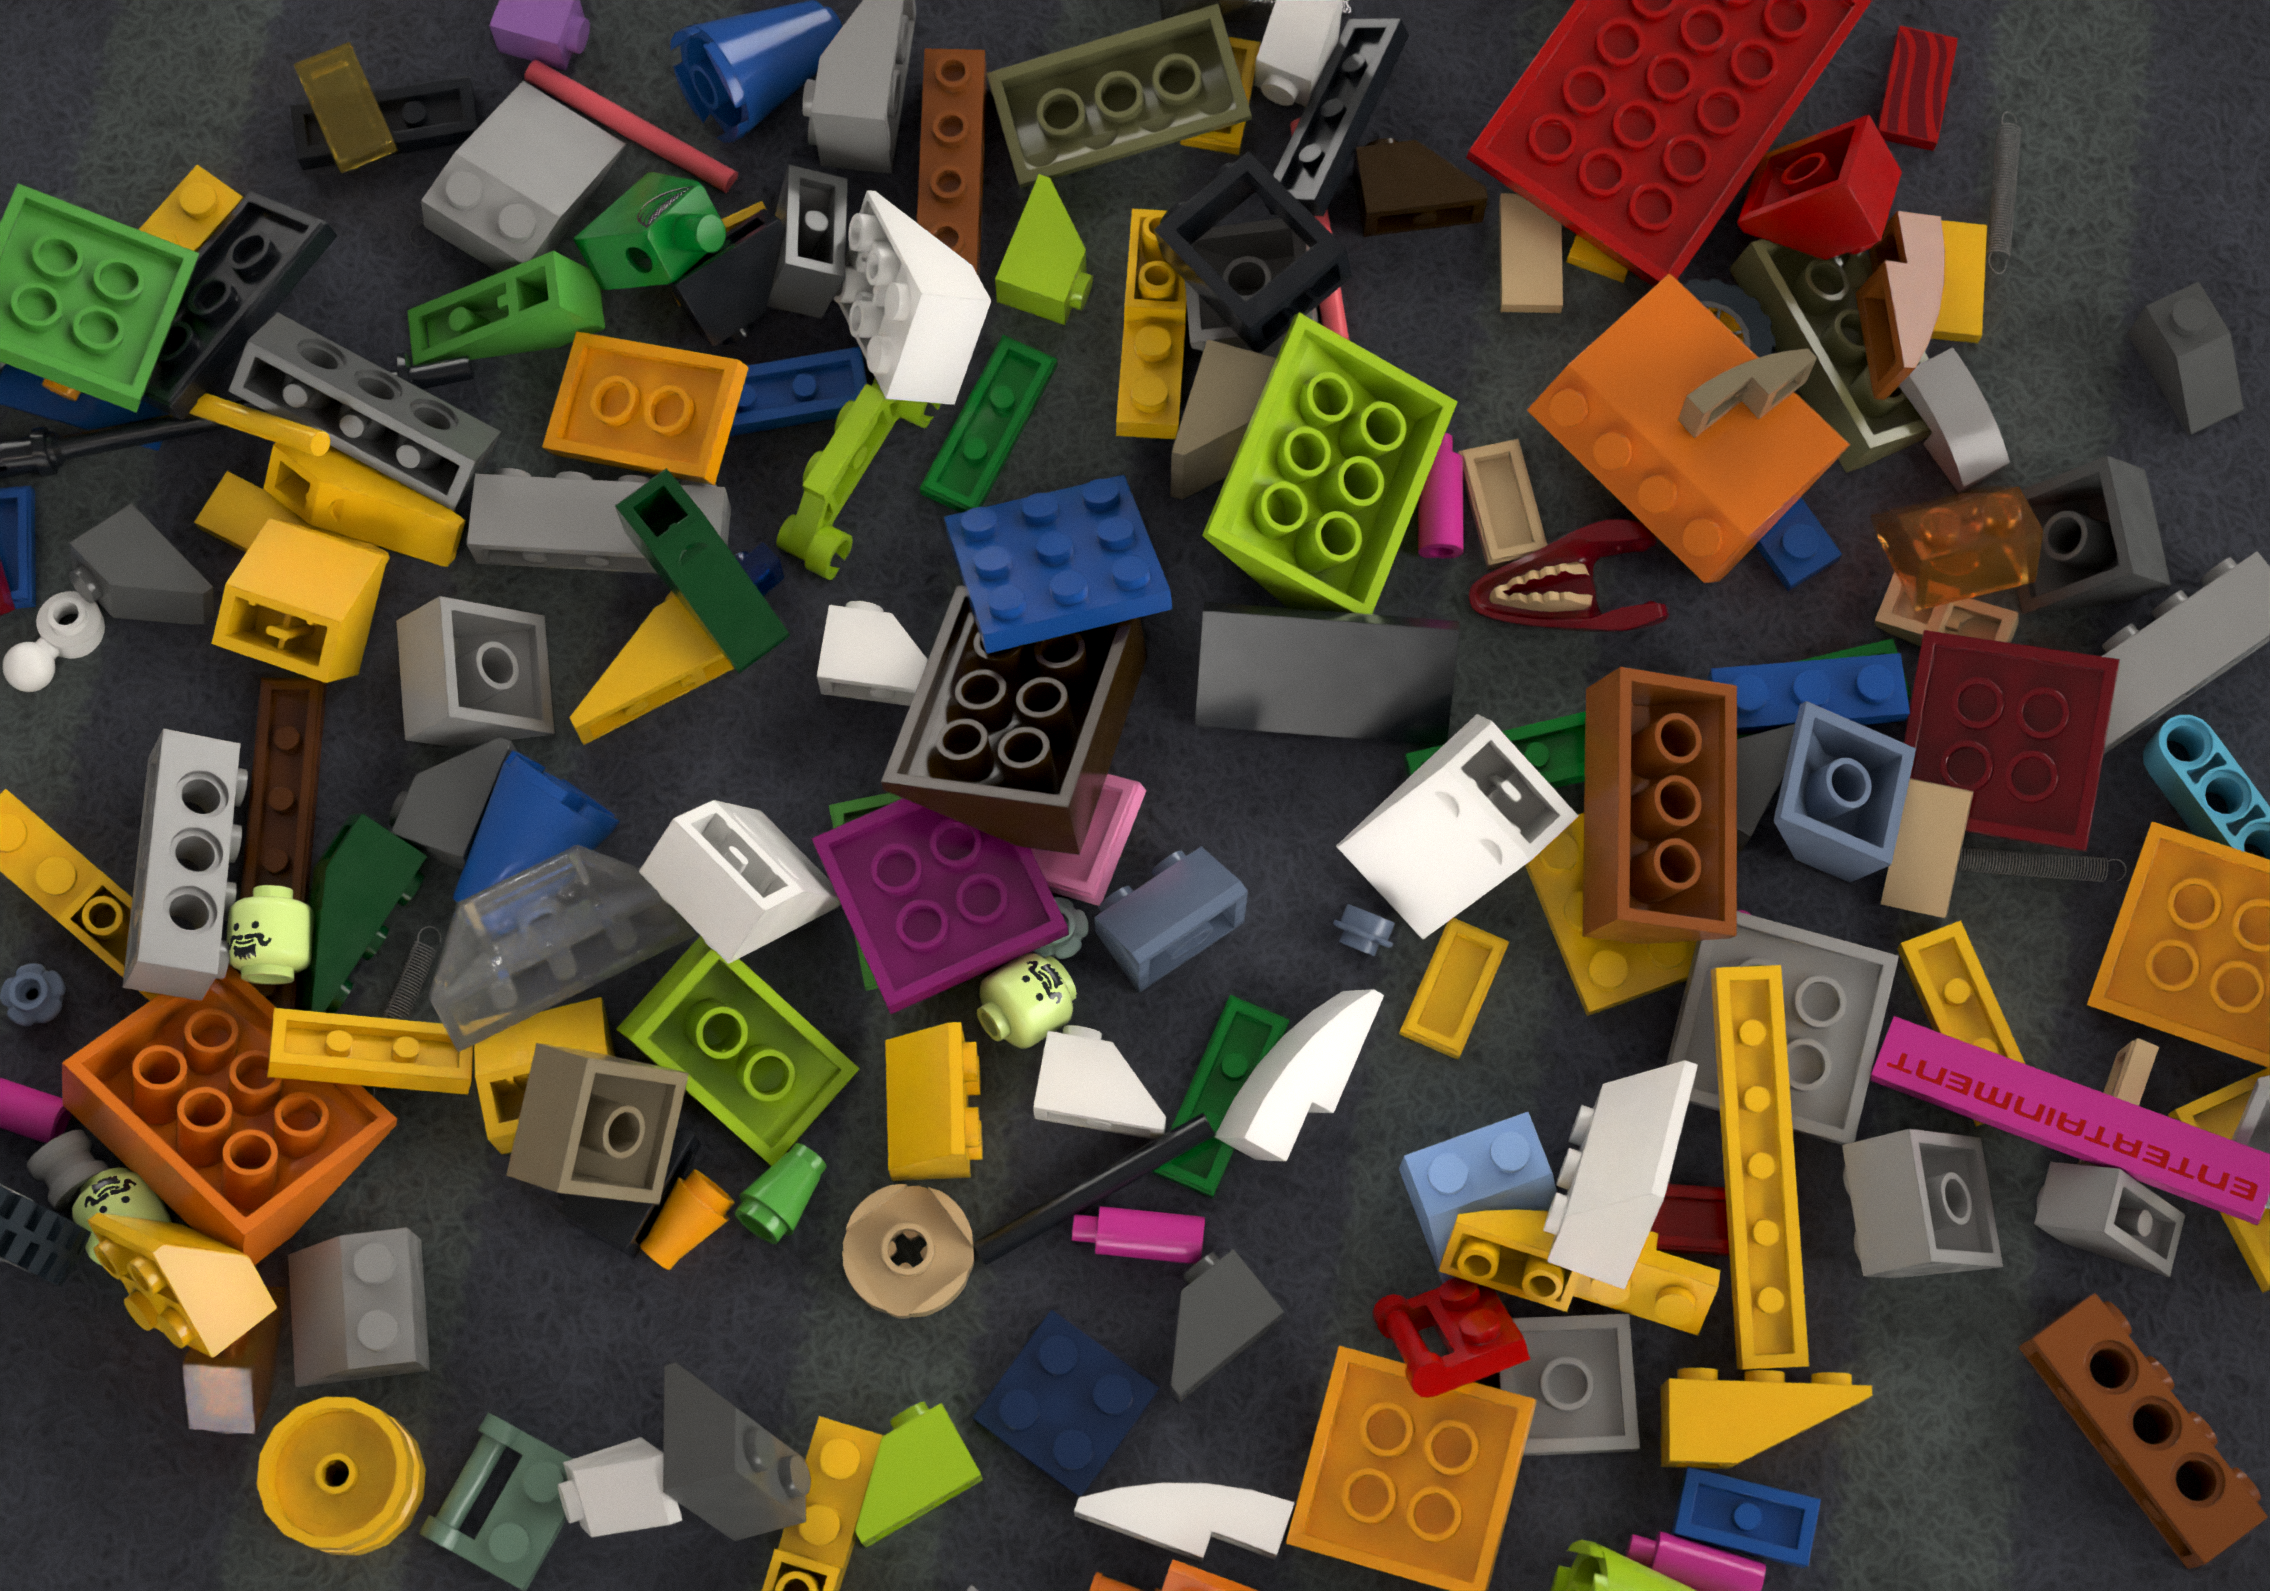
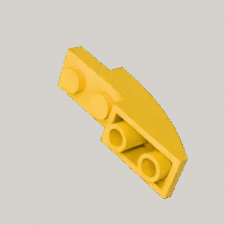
[1116,209,1187,439]
[0,788,159,1001]
[1439,1209,1721,1335]
[762,1416,884,1591]

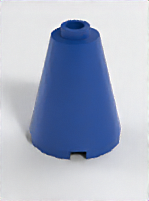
[670,0,842,143]
[453,750,620,936]

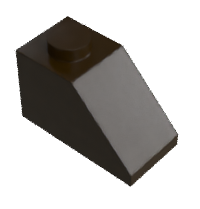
[1352,138,1488,237]

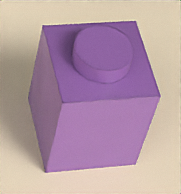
[489,0,590,70]

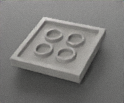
[1666,911,1899,1145]

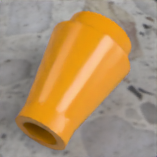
[639,1169,735,1270]

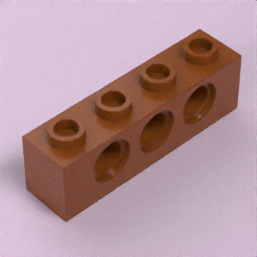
[917,48,987,279]
[2018,1293,2268,1569]

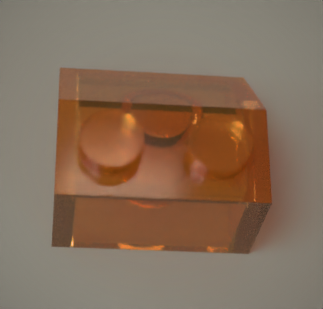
[1871,486,2043,611]

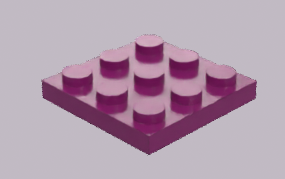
[812,798,1069,1015]

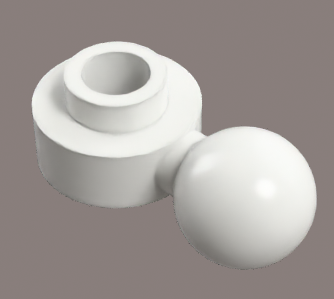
[3,591,105,692]

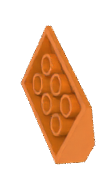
[1527,274,1850,583]
[62,964,397,1266]

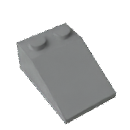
[803,0,916,173]
[421,81,626,273]

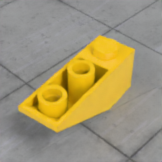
[263,443,466,567]
[1660,1368,1872,1469]

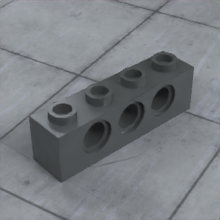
[228,312,501,511]

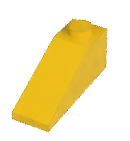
[569,591,734,745]

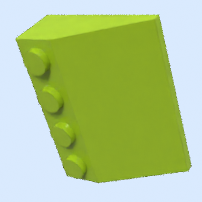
[1202,313,1458,614]

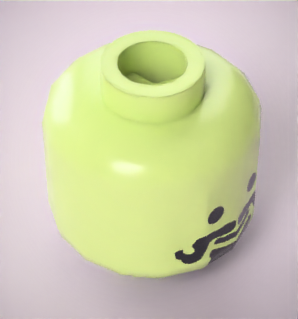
[226,885,314,985]
[977,952,1077,1049]
[72,1167,171,1265]

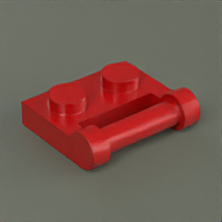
[1372,1277,1531,1398]

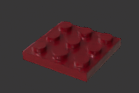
[1904,630,2120,852]

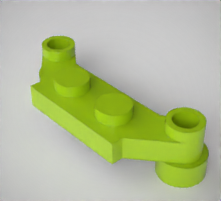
[776,378,941,580]

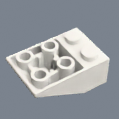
[833,190,991,405]
[1336,714,1578,939]
[639,800,841,964]

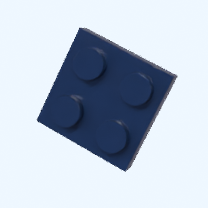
[972,1309,1159,1498]

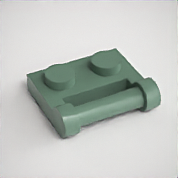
[419,1412,573,1591]

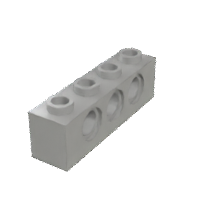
[122,728,248,1001]

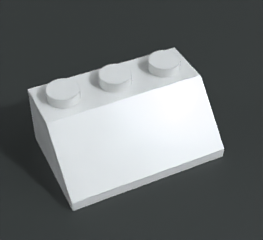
[1543,1060,1698,1290]

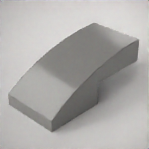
[1899,347,2010,493]

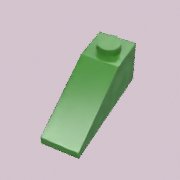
[407,251,605,366]

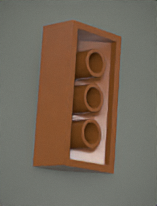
[1582,667,1737,945]

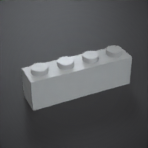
[467,468,731,574]
[2102,551,2270,754]

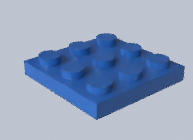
[944,475,1173,654]

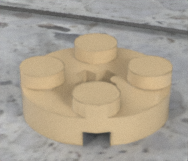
[842,1184,975,1319]

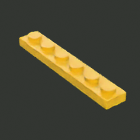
[1710,965,1809,1370]

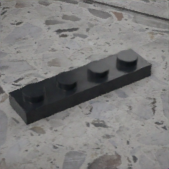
[1264,18,1409,216]

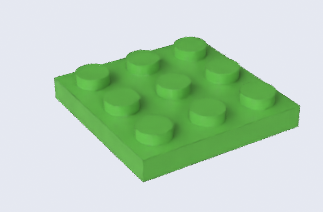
[0,183,199,413]

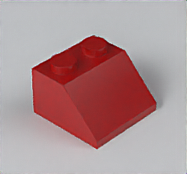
[1737,114,1902,260]

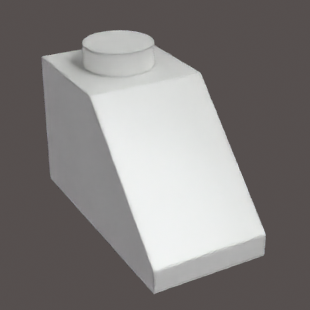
[1254,0,1343,106]
[817,601,928,706]
[1033,1025,1166,1140]
[558,1437,682,1537]

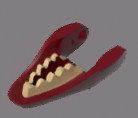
[1469,519,1669,632]

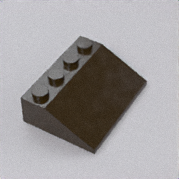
[881,586,1147,855]

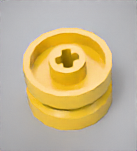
[257,1397,426,1556]

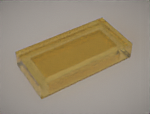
[293,42,398,173]

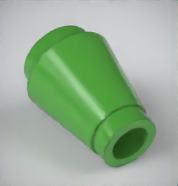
[735,1143,827,1244]

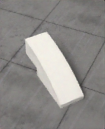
[1215,989,1384,1161]
[1074,1483,1295,1562]

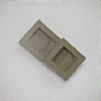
[1678,348,1817,438]

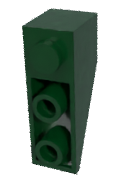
[615,468,790,674]
[299,813,427,1013]

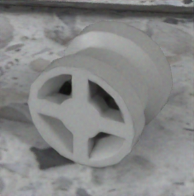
[26,1129,110,1212]

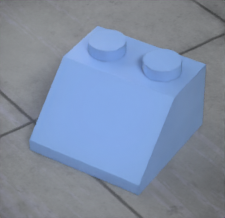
[1399,1112,1557,1283]

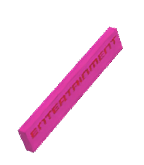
[1870,1016,2270,1225]

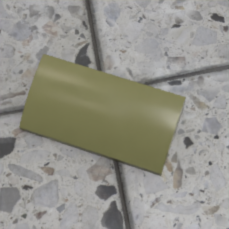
[987,4,1252,189]
[1729,239,1932,473]

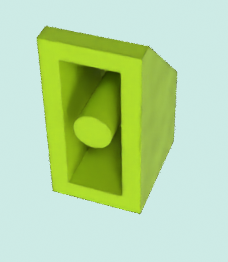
[995,174,1093,325]
[855,1401,983,1548]

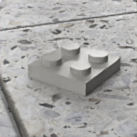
[1497,1314,1640,1456]

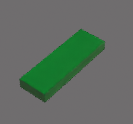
[919,335,1058,513]
[1153,995,1290,1199]

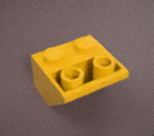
[211,517,388,683]
[474,997,615,1155]
[885,1022,983,1181]
[87,1213,277,1358]

